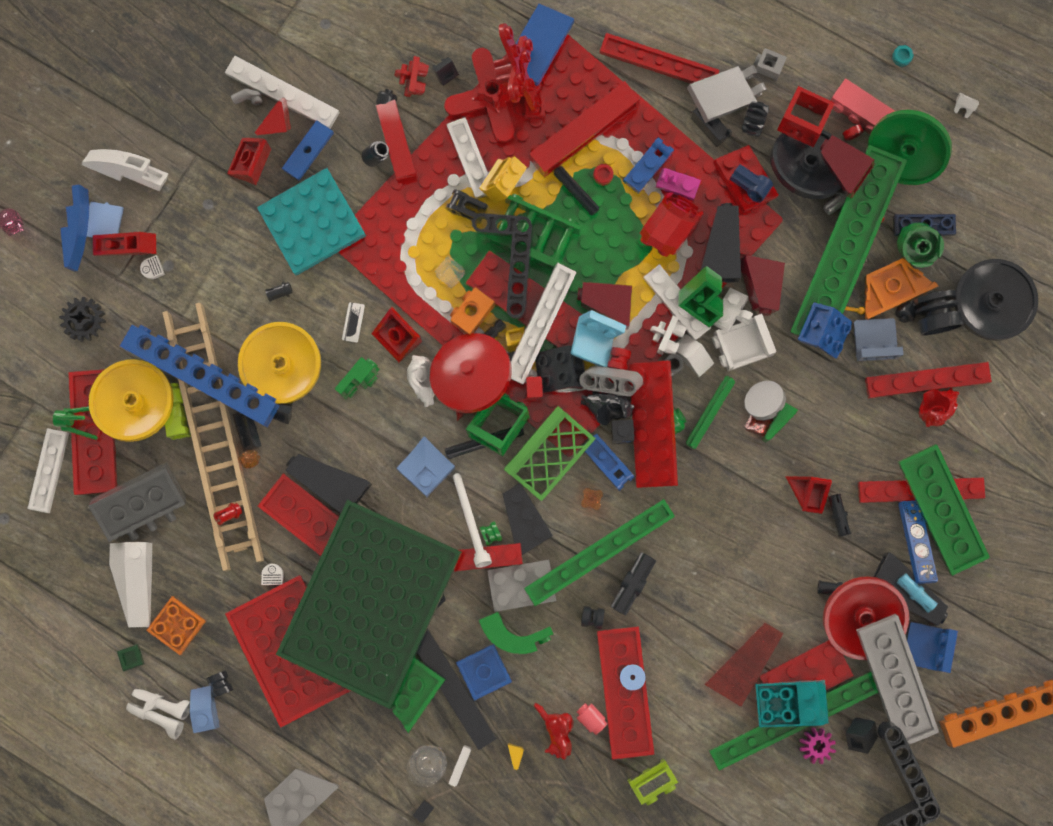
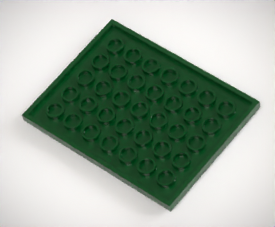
[276,500,462,709]

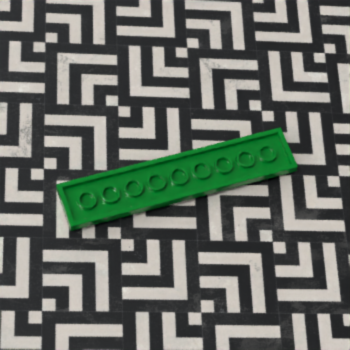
[790,145,907,336]

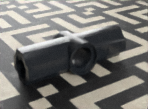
[610,552,656,616]

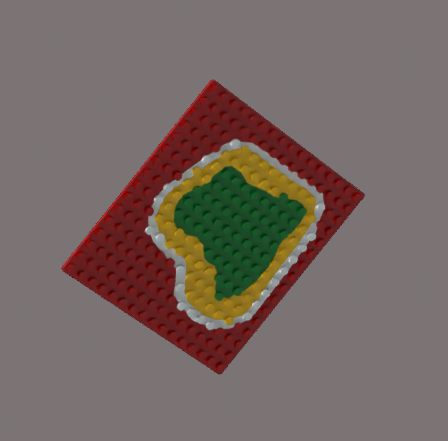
[338,34,783,457]

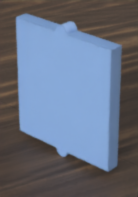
[87,202,124,238]

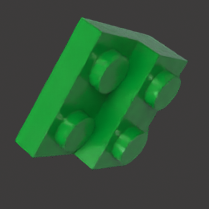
[335,357,380,400]

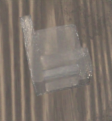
[435,256,465,289]

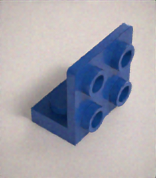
[798,302,852,359]
[907,622,958,673]

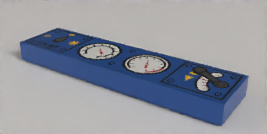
[898,501,938,584]

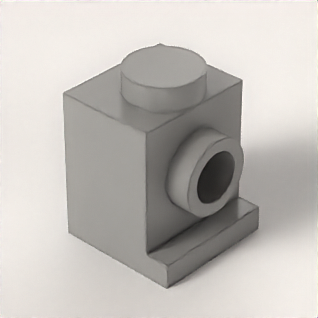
[753,48,787,82]

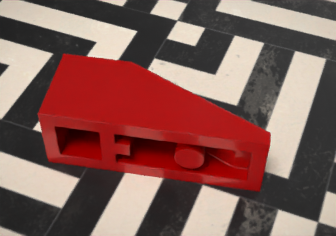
[93,232,156,256]

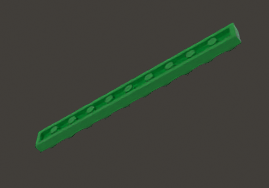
[709,671,878,771]

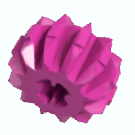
[799,727,836,764]

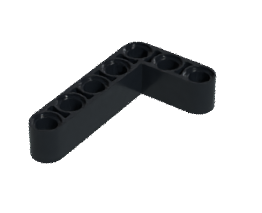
[472,213,533,320]
[877,721,941,826]

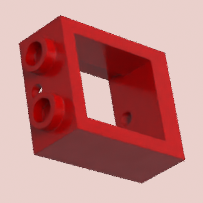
[777,86,835,148]

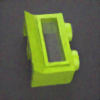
[627,758,678,806]

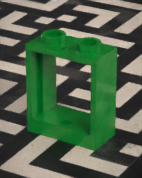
[466,393,530,457]

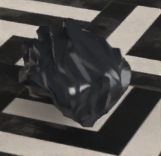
[581,391,634,425]

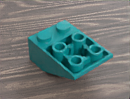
[756,680,829,727]

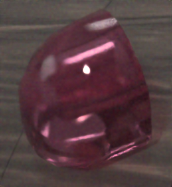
[0,208,24,236]

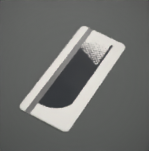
[342,302,365,342]

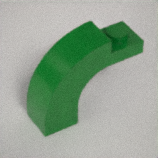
[479,612,553,654]

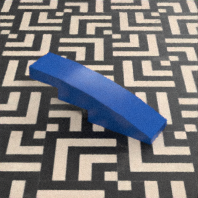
[60,184,89,272]

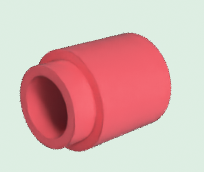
[577,703,608,735]

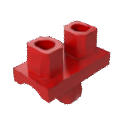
[394,56,429,97]

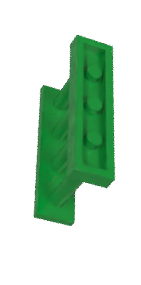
[486,194,581,271]

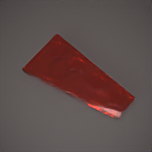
[704,623,784,707]

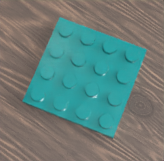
[257,168,366,276]

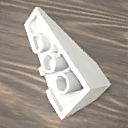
[109,542,152,627]

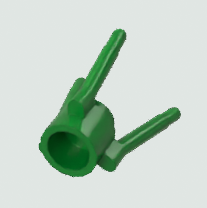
[53,406,98,440]

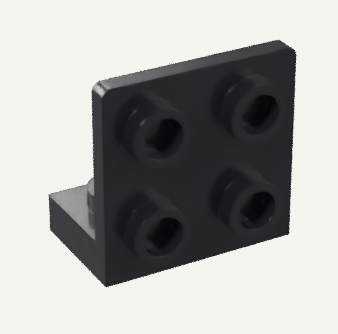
[535,345,585,393]

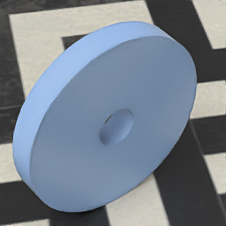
[620,664,645,690]

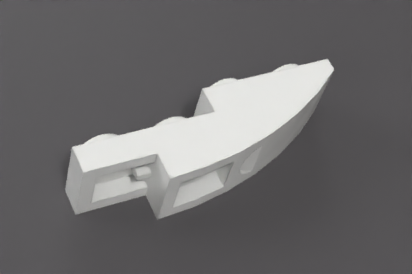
[82,149,168,191]

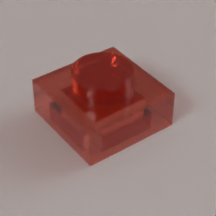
[744,415,773,437]

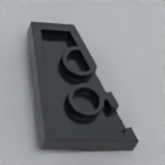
[503,483,553,555]

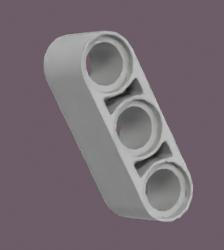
[579,366,643,396]

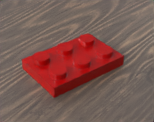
[713,145,779,213]

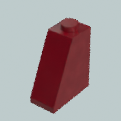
[820,135,875,199]
[740,255,785,316]
[577,282,632,330]

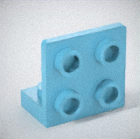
[571,310,626,367]

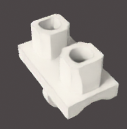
[650,316,687,355]

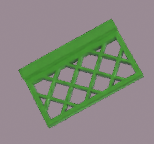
[504,406,596,501]

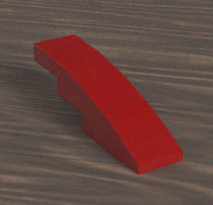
[376,100,416,181]

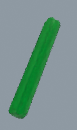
[685,376,735,449]

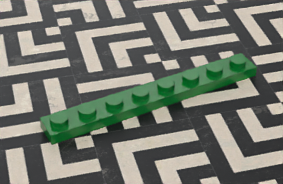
[523,499,675,606]

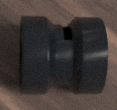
[581,606,605,630]
[206,670,233,698]

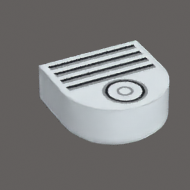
[140,255,165,279]
[261,564,284,585]

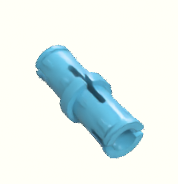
[897,573,938,613]

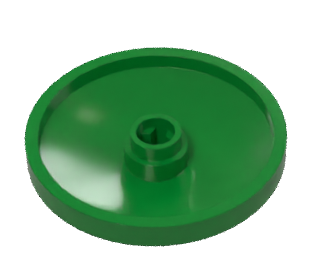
[868,110,952,185]

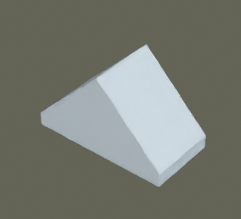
[676,334,714,377]

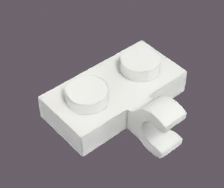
[713,288,753,332]

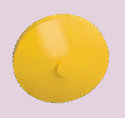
[238,322,321,404]
[89,359,174,442]

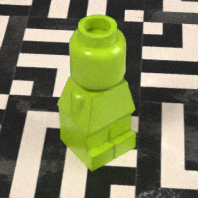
[165,383,191,440]

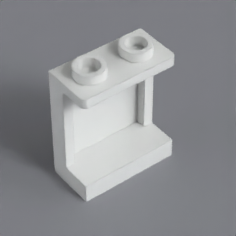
[712,314,777,371]

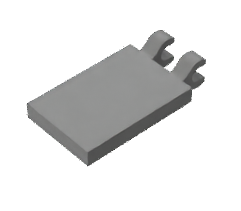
[687,65,767,123]

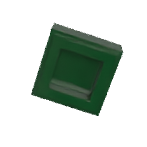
[117,644,145,672]

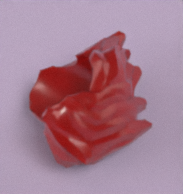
[918,388,959,427]

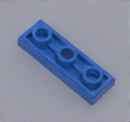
[282,120,334,181]

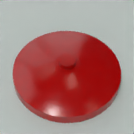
[430,333,512,413]
[823,577,909,660]

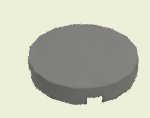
[744,381,786,420]

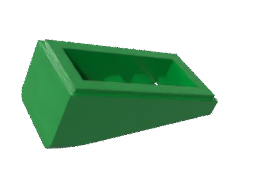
[762,403,798,443]

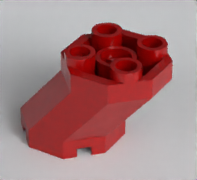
[640,192,704,257]

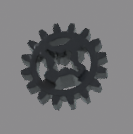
[59,297,106,342]

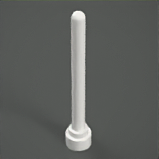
[453,473,492,568]

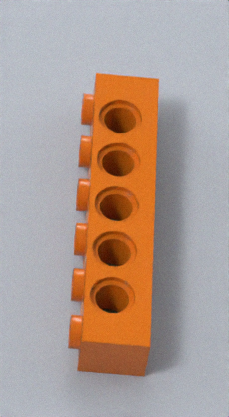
[939,679,1053,748]

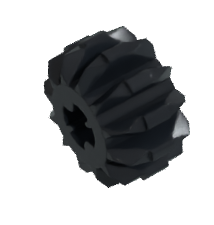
[742,101,769,137]

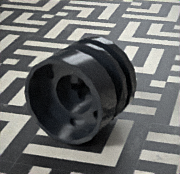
[912,290,964,336]

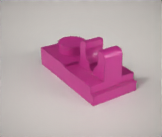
[655,168,701,201]

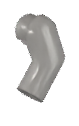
[231,89,262,106]

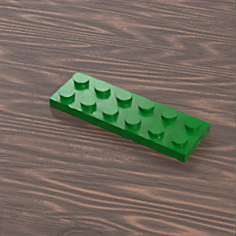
[898,444,990,576]

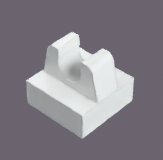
[954,93,979,118]

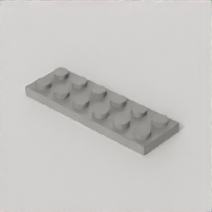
[856,614,939,745]

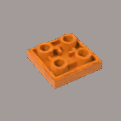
[146,596,206,655]

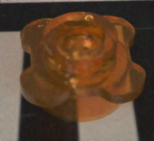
[238,450,261,468]
[581,488,603,510]

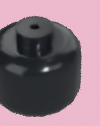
[376,88,397,105]
[895,301,917,323]

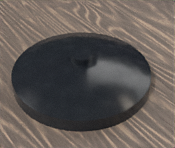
[770,130,842,199]
[954,259,1038,341]

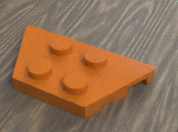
[865,258,938,320]

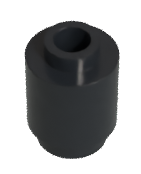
[361,141,389,167]

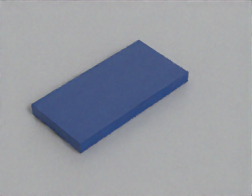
[516,4,574,86]

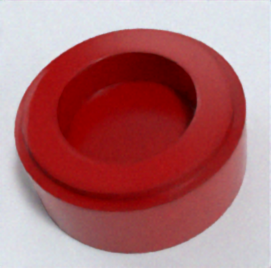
[842,124,864,141]
[593,164,614,185]

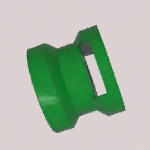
[479,521,502,547]

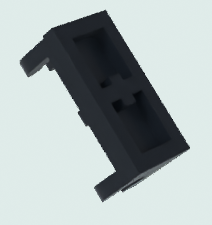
[691,108,732,147]

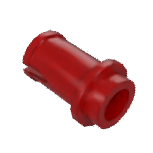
[213,503,242,525]

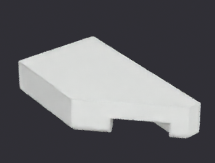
[448,745,472,787]

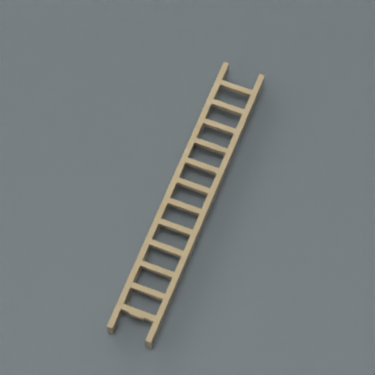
[162,303,264,571]

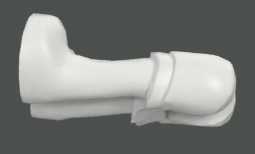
[126,689,190,740]

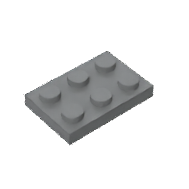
[487,560,556,612]

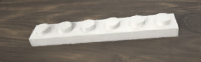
[225,56,339,129]
[511,263,576,384]

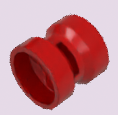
[607,347,632,370]

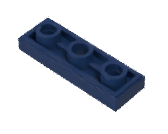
[893,214,956,236]

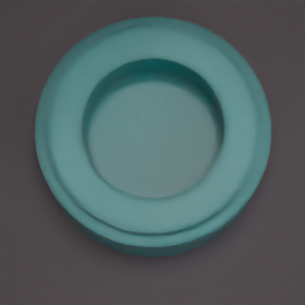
[892,45,914,67]

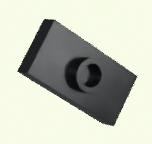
[233,412,262,453]

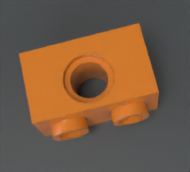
[450,287,495,335]

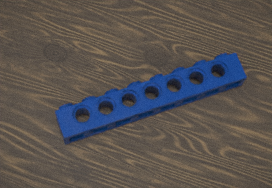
[120,325,280,428]

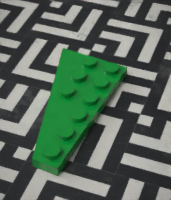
[391,657,446,733]

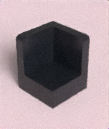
[845,717,878,754]

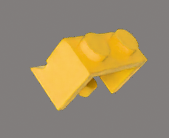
[479,156,527,203]

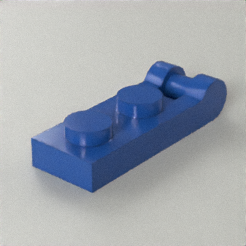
[623,137,674,194]
[584,434,635,491]

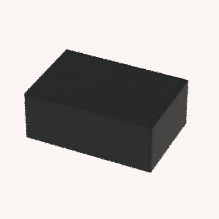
[412,799,434,824]

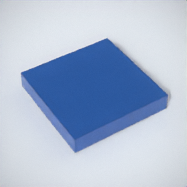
[456,644,512,701]

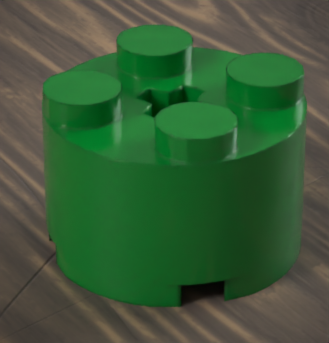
[897,222,944,267]

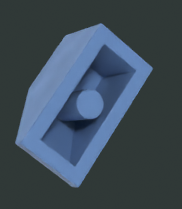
[190,685,220,733]

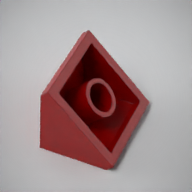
[255,97,291,135]
[227,138,271,185]
[371,307,422,362]

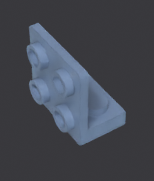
[853,318,903,361]

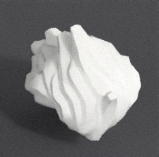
[407,355,435,407]

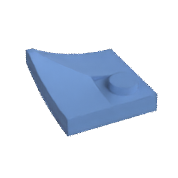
[396,436,455,497]

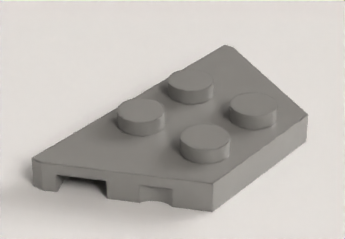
[264,769,340,826]

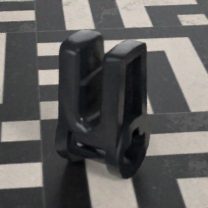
[445,189,488,224]

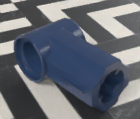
[729,164,773,203]

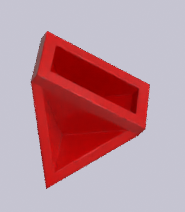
[785,476,832,514]

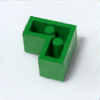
[678,266,723,328]

